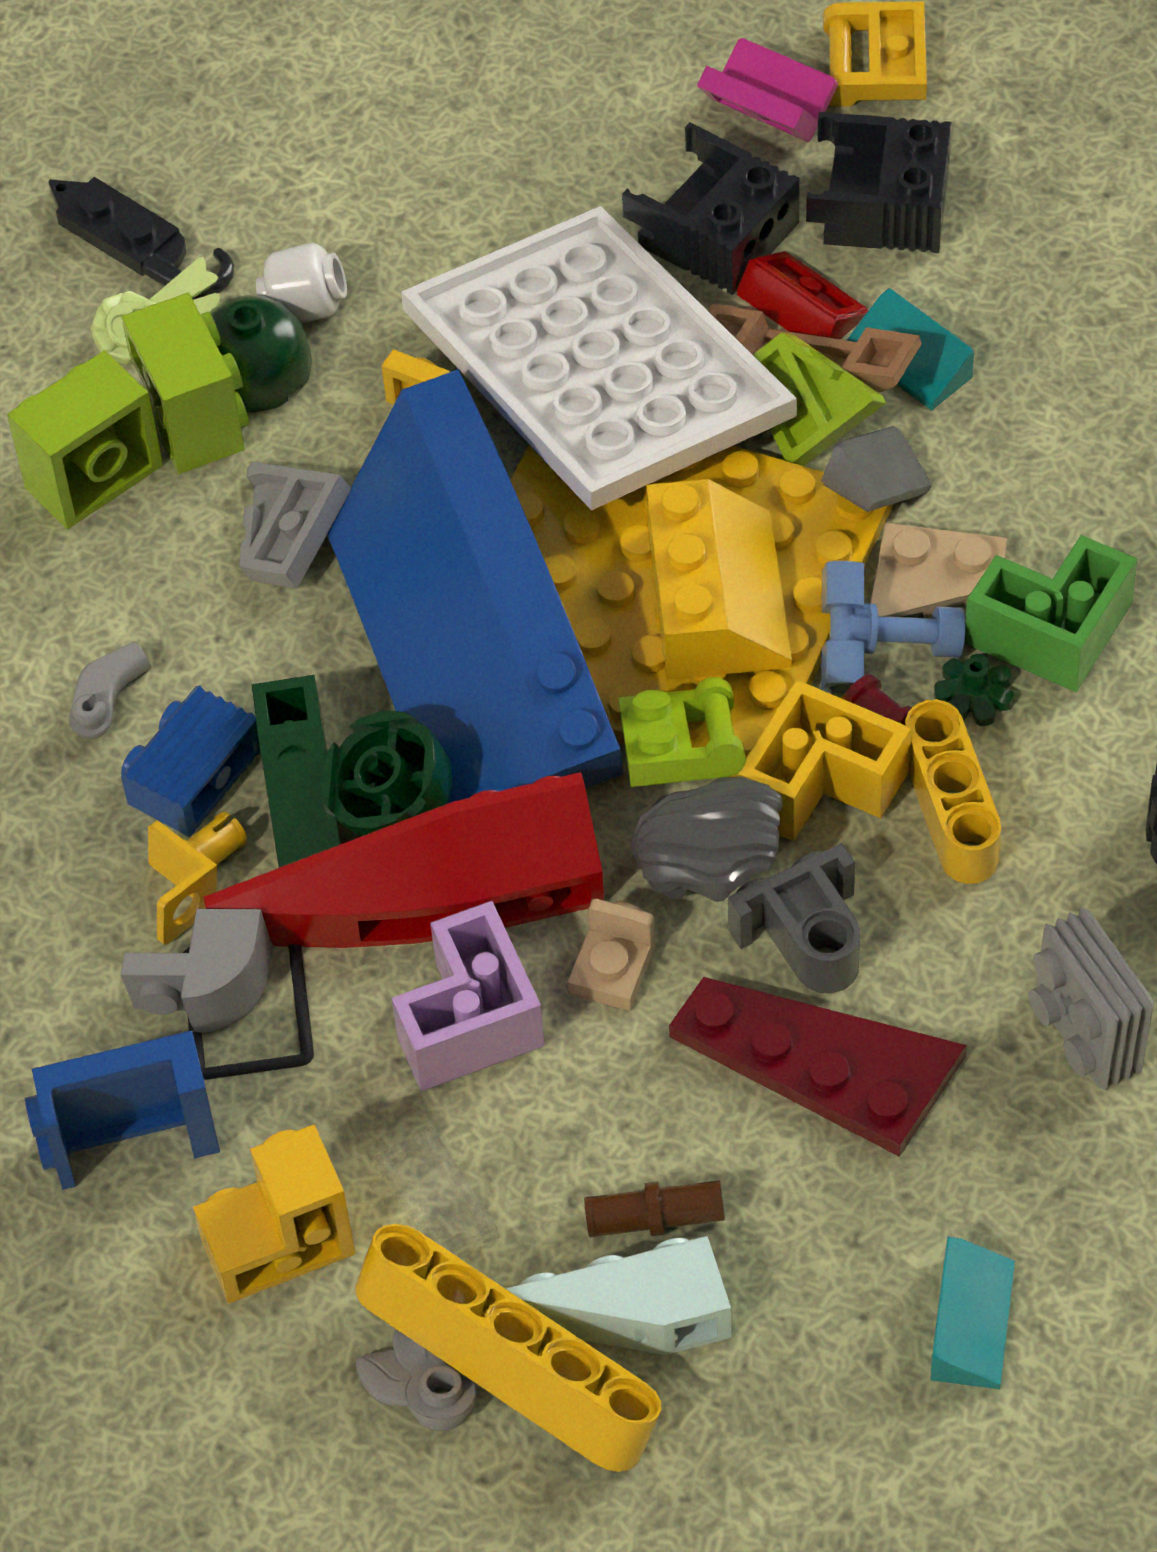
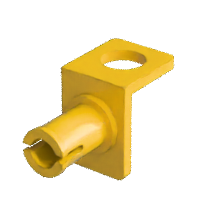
[148,812,247,945]

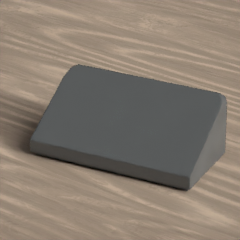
[821,426,932,512]

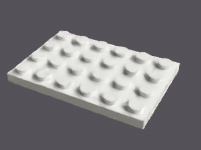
[401,206,797,511]

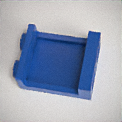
[24,1031,220,1190]

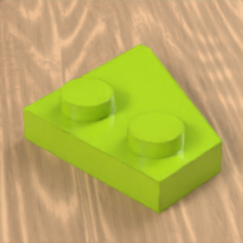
[753,332,886,466]

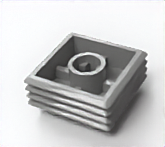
[1029,907,1154,1090]

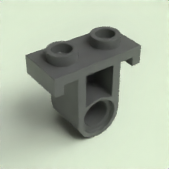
[728,843,860,994]

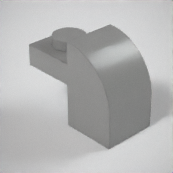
[121,909,273,1033]

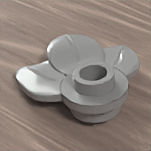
[356,1329,479,1431]

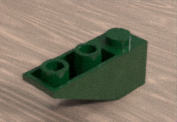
[251,675,341,868]

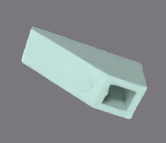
[506,1236,732,1355]

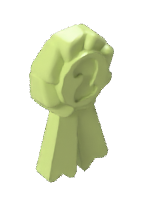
[90,257,220,365]

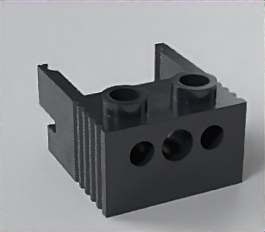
[806,112,952,253]
[622,122,800,295]

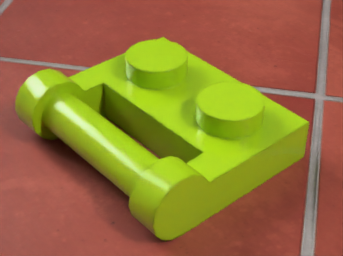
[618,677,746,787]

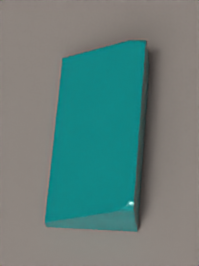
[846,288,974,411]
[930,1236,1015,1389]

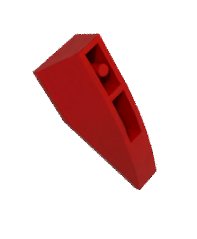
[203,772,605,948]

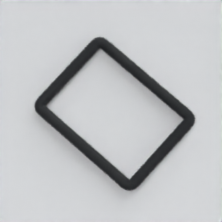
[183,944,314,1080]

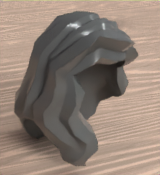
[631,776,783,902]

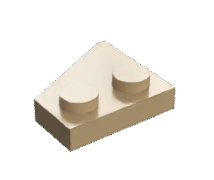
[870,523,1007,618]

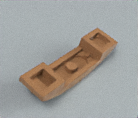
[708,304,922,393]

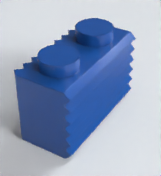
[121,685,261,837]

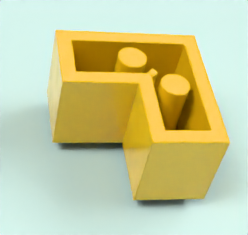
[736,679,911,841]
[193,1124,356,1304]

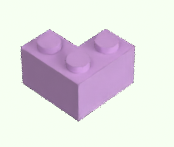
[392,901,545,1091]

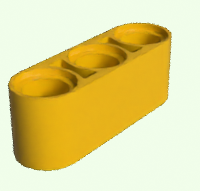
[905,699,1001,884]

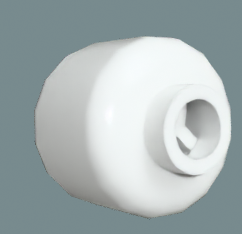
[256,243,347,324]

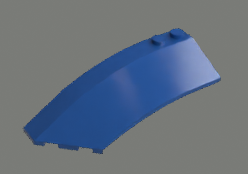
[327,369,624,804]

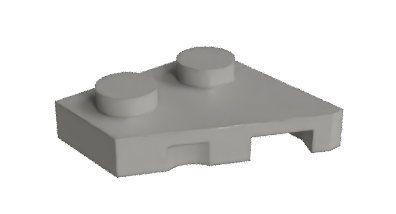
[239,462,351,589]

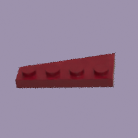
[669,977,967,1157]

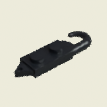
[48,177,234,299]

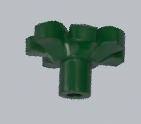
[934,654,1014,726]

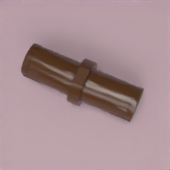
[584,1180,725,1238]

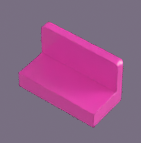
[697,38,838,143]

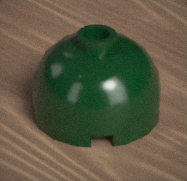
[210,295,312,413]
[319,710,453,837]

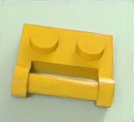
[823,1,927,107]

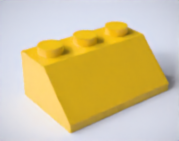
[646,479,792,680]

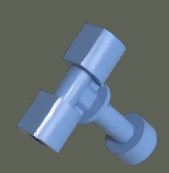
[821,561,965,693]

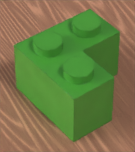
[964,535,1137,693]

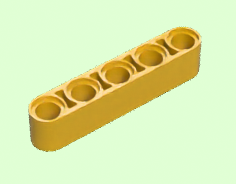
[355,1224,662,1472]

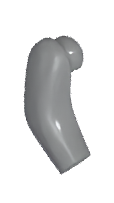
[69,642,151,739]

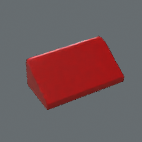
[737,251,868,340]

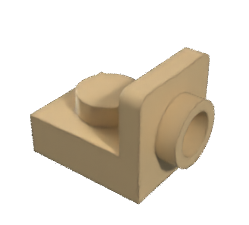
[567,899,655,1011]

